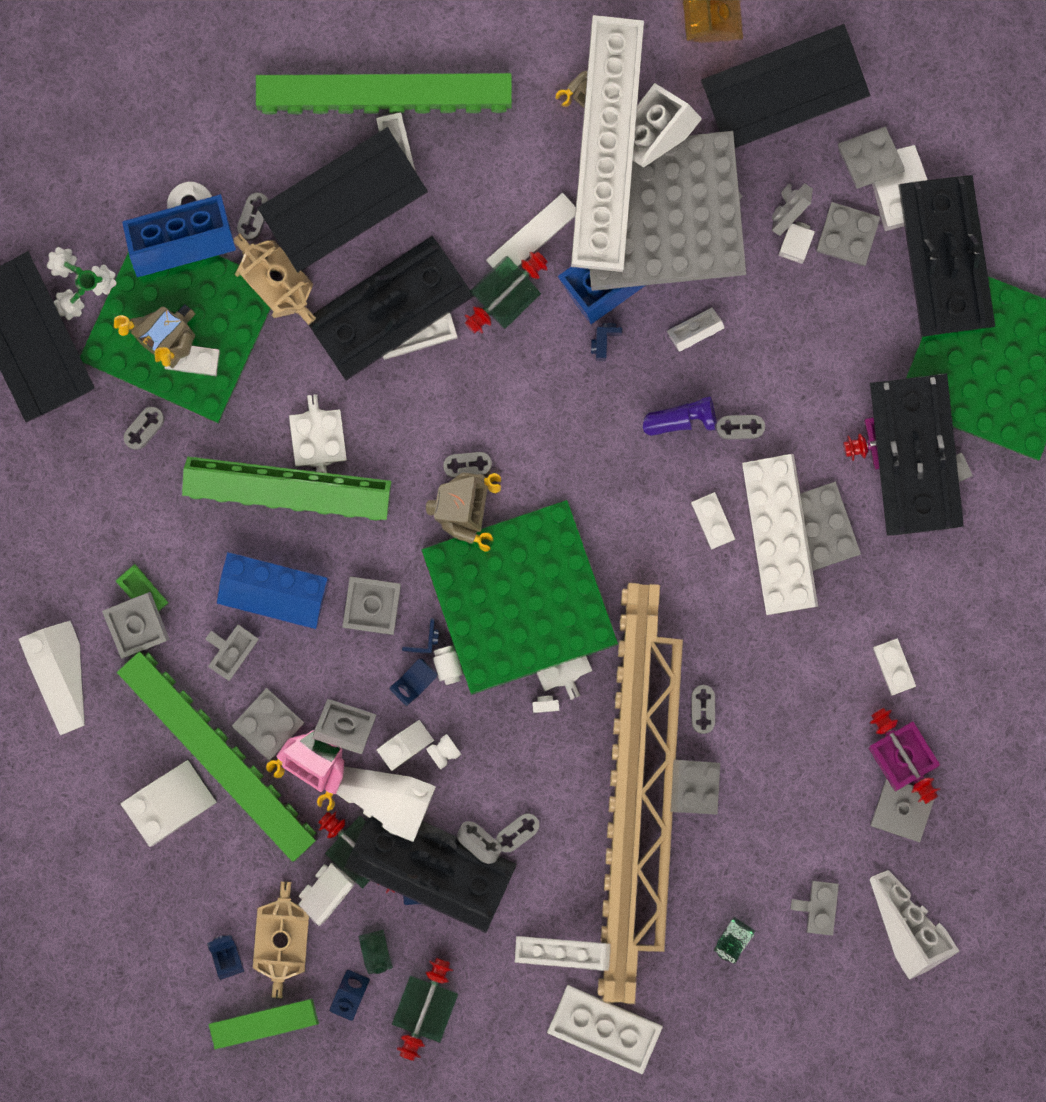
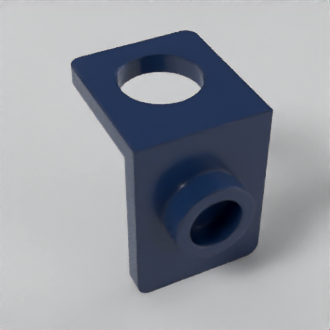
[402,618,439,654]
[389,658,438,706]
[329,970,370,1021]

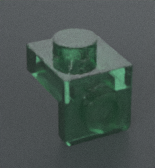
[714,917,755,964]
[358,930,393,974]

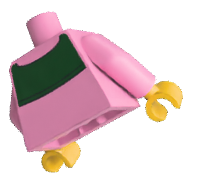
[266,730,345,811]

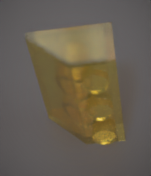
[683,0,743,43]

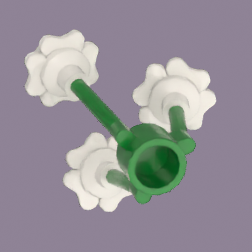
[47,247,116,320]

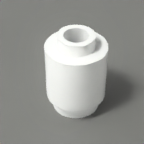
[433,646,464,685]

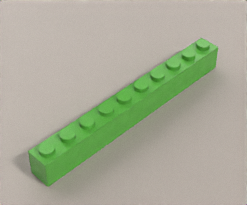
[256,73,512,115]
[117,651,317,862]

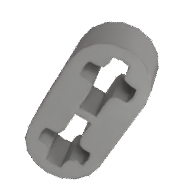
[237,193,268,241]
[124,407,165,450]
[716,415,765,440]
[443,452,492,478]
[691,685,715,734]
[496,813,540,852]
[457,821,502,864]

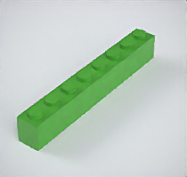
[182,457,392,521]

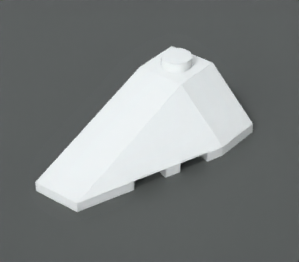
[19,621,85,735]
[336,767,436,841]
[870,870,959,979]

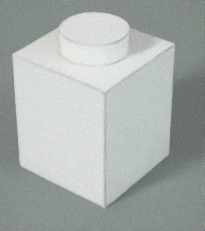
[779,222,815,264]

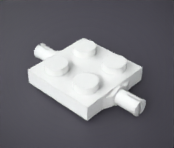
[289,395,347,473]
[537,656,592,700]

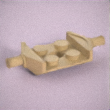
[234,234,316,325]
[253,882,309,998]

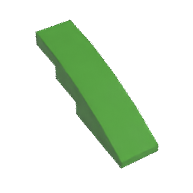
[209,998,319,1049]

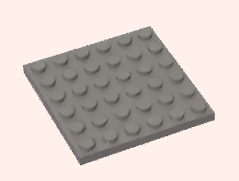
[590,131,746,291]

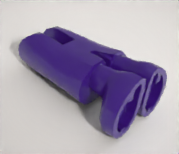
[643,396,717,436]

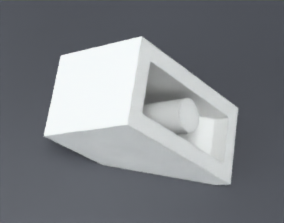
[377,720,434,771]

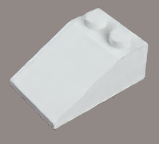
[632,83,702,168]
[872,145,927,231]
[121,760,217,847]
[299,863,357,926]

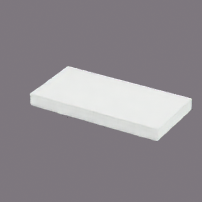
[547,985,663,1074]

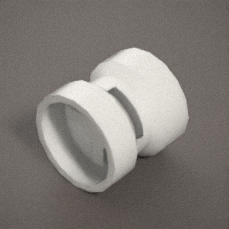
[426,734,462,770]

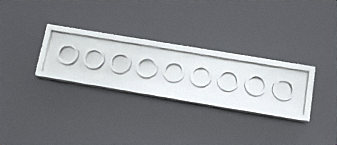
[571,15,644,272]

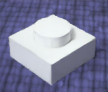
[533,696,559,713]

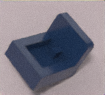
[591,323,622,361]
[207,935,245,980]

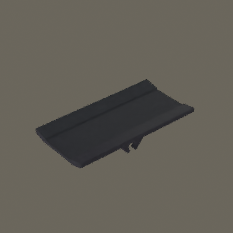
[701,24,871,148]
[257,127,428,273]
[898,175,996,337]
[309,236,474,381]
[0,251,96,423]
[870,373,964,536]
[344,816,517,933]

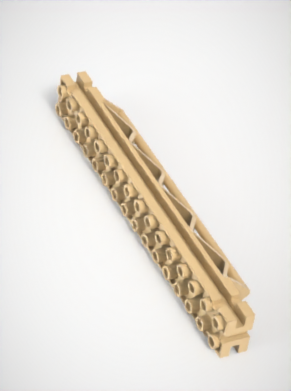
[598,583,683,1004]

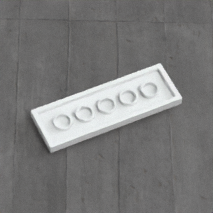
[742,454,818,615]

